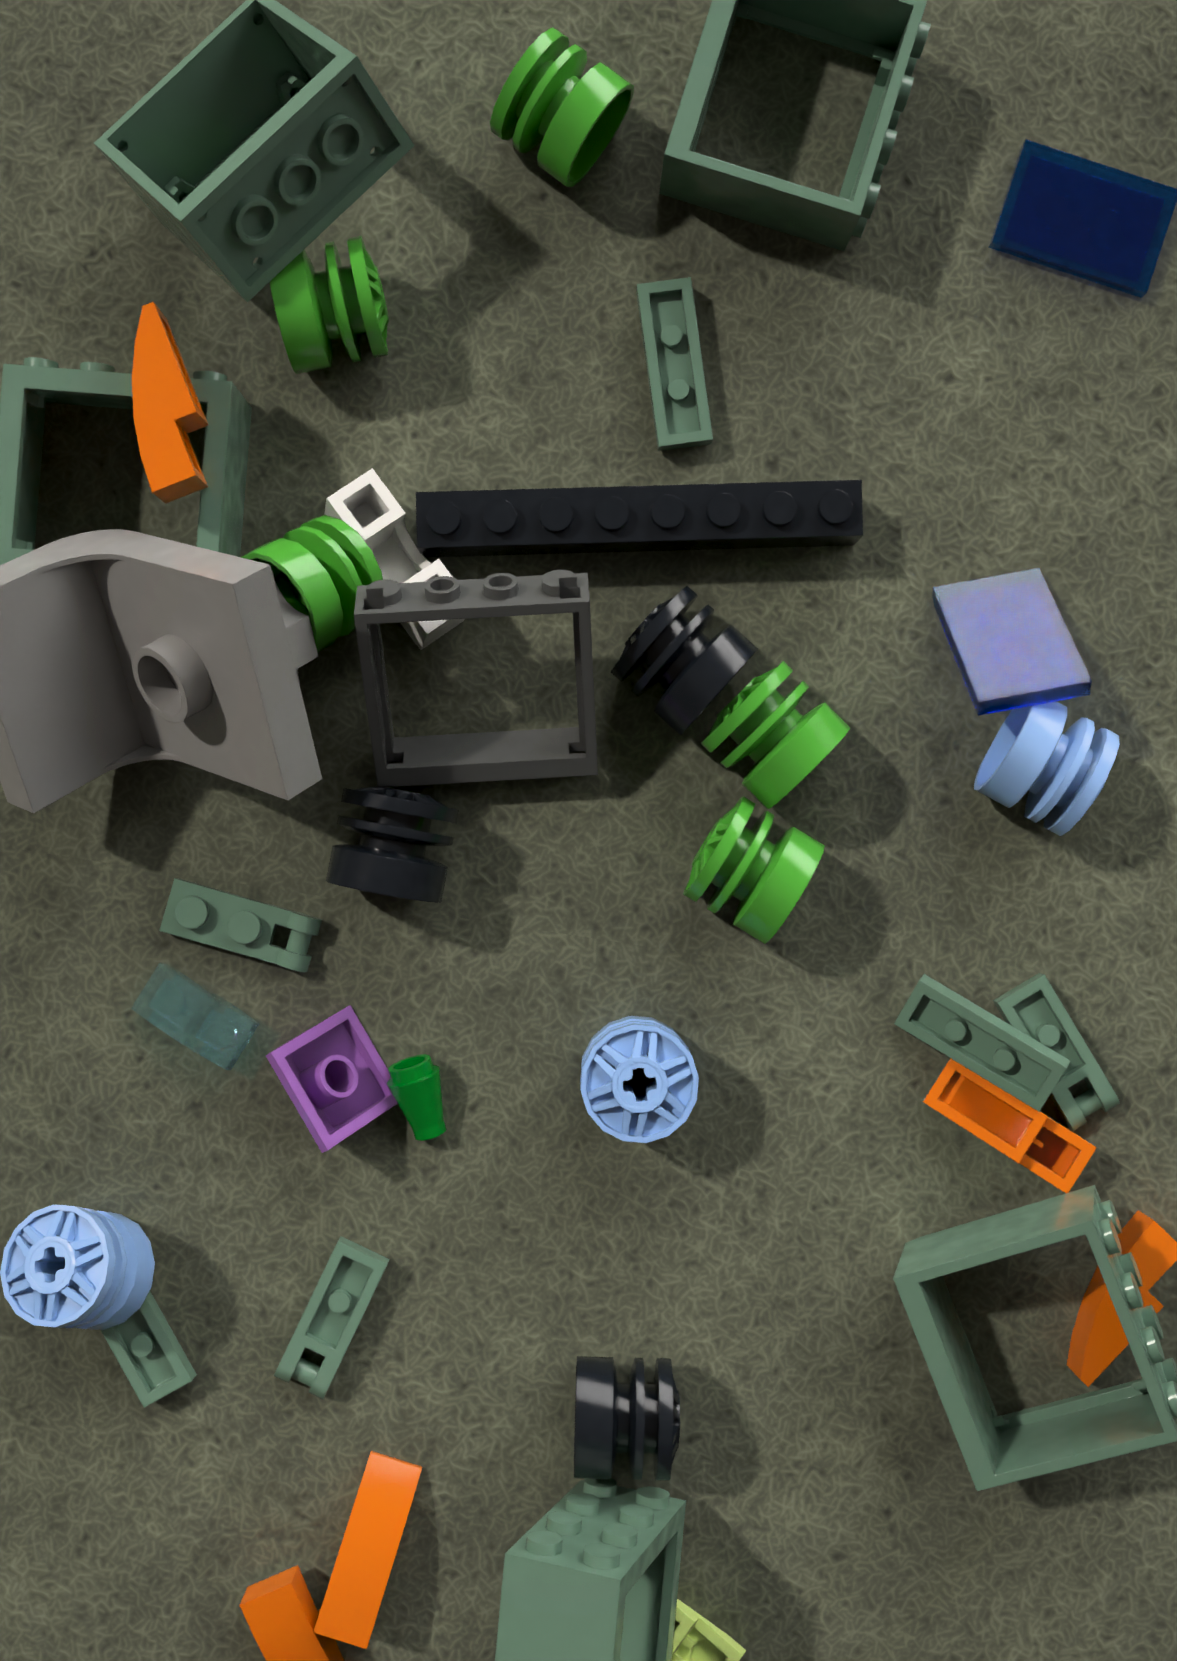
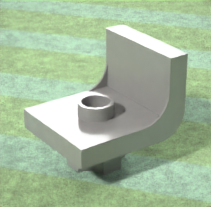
[0,529,322,813]

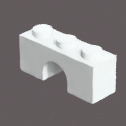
[324,468,465,650]

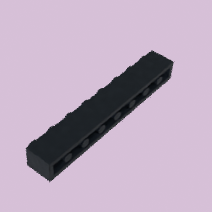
[416,480,863,558]

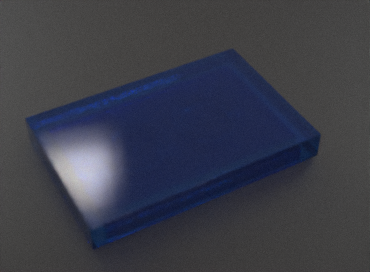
[988,139,1177,298]
[932,568,1092,716]

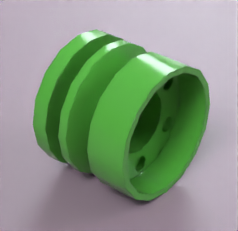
[490,27,634,187]
[270,236,389,374]
[241,515,383,653]
[701,661,850,809]
[683,796,825,944]

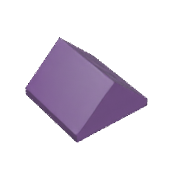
[266,1005,398,1153]

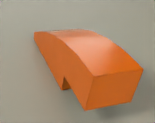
[132,302,208,504]
[923,1058,1097,1193]
[1067,1210,1177,1387]
[313,1451,422,1649]
[239,1565,344,1661]

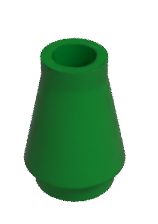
[387,1054,447,1141]

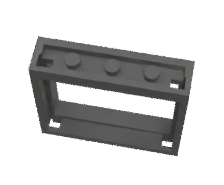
[354,570,598,787]

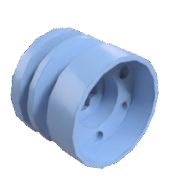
[974,690,1120,836]
[580,1016,699,1143]
[0,1204,155,1330]

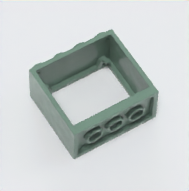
[94,0,415,303]
[659,0,931,251]
[0,357,252,565]
[893,1185,1177,1491]
[495,1478,686,1661]

